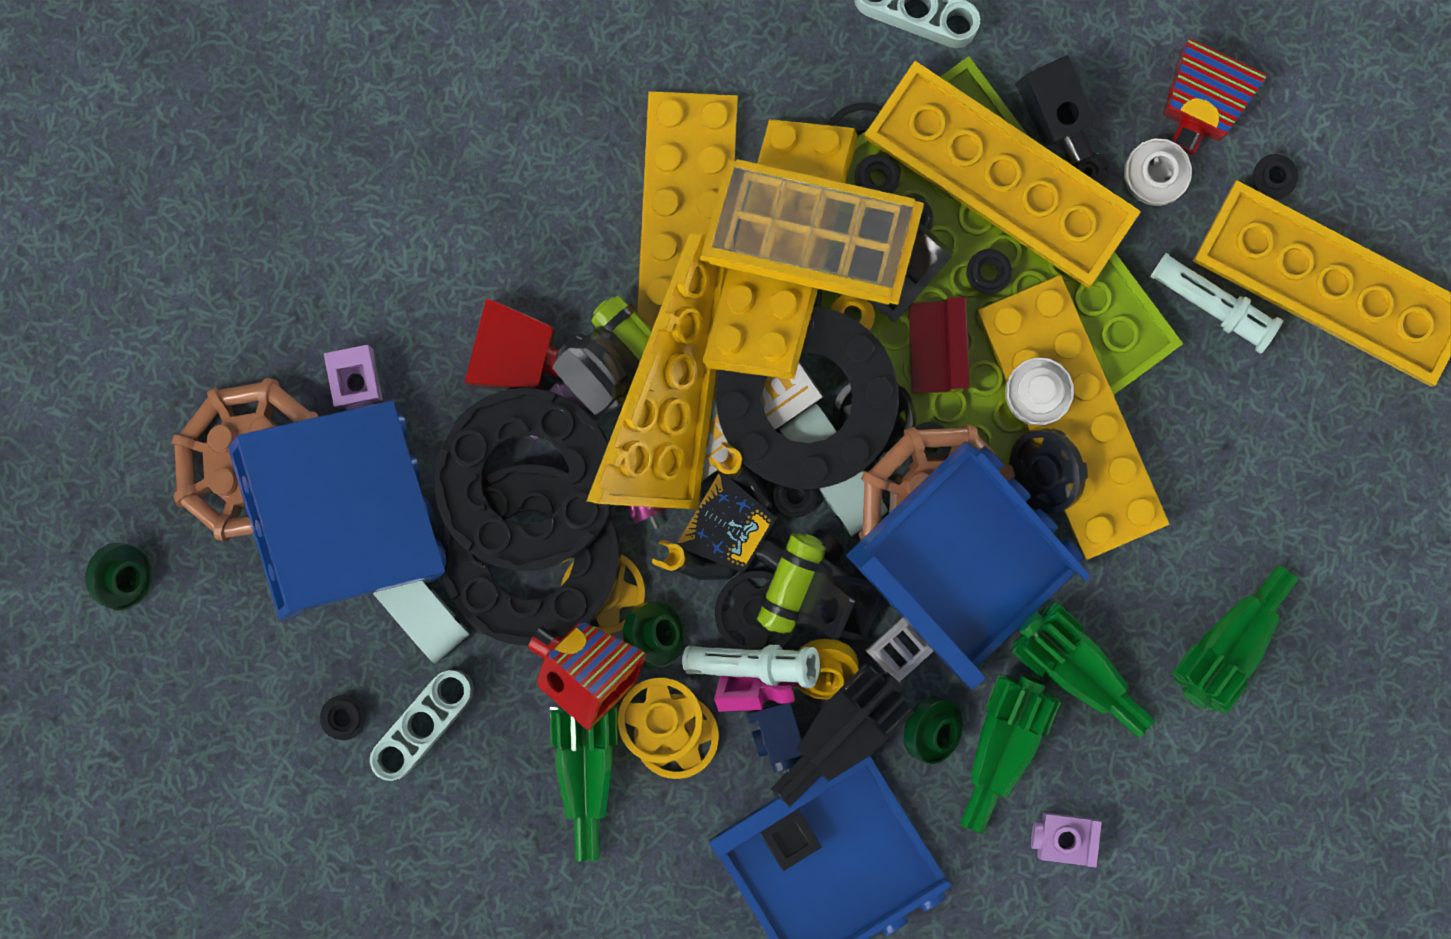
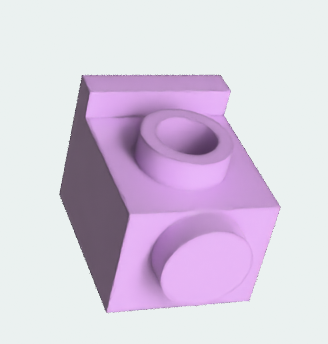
[324,345,383,411]
[1031,812,1102,868]

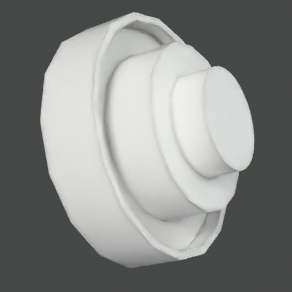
[1124,138,1192,206]
[1005,358,1074,426]

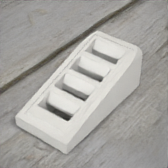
[865,617,933,682]

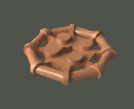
[171,378,319,542]
[859,424,1015,540]

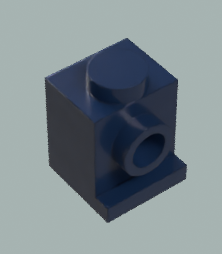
[746,703,802,773]

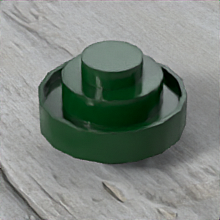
[85,542,152,611]
[623,601,684,669]
[904,696,963,765]

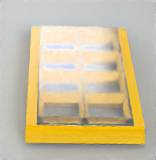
[700,159,924,305]

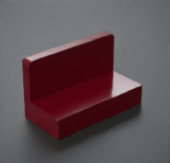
[908,297,970,394]

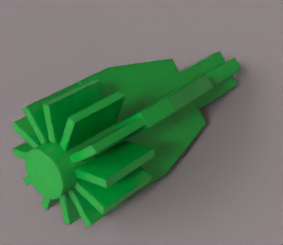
[1171,565,1298,715]
[1011,602,1155,738]
[961,674,1062,834]
[549,705,618,862]

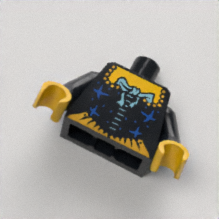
[652,442,786,580]

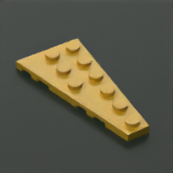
[587,233,734,510]

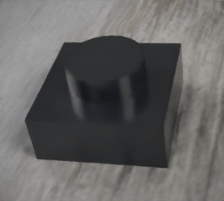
[760,809,822,871]

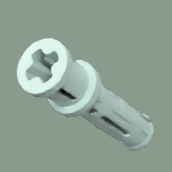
[1150,253,1283,354]
[682,645,820,688]

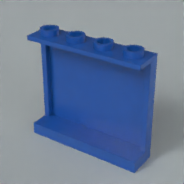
[228,400,446,621]
[846,441,1091,690]
[709,756,951,939]

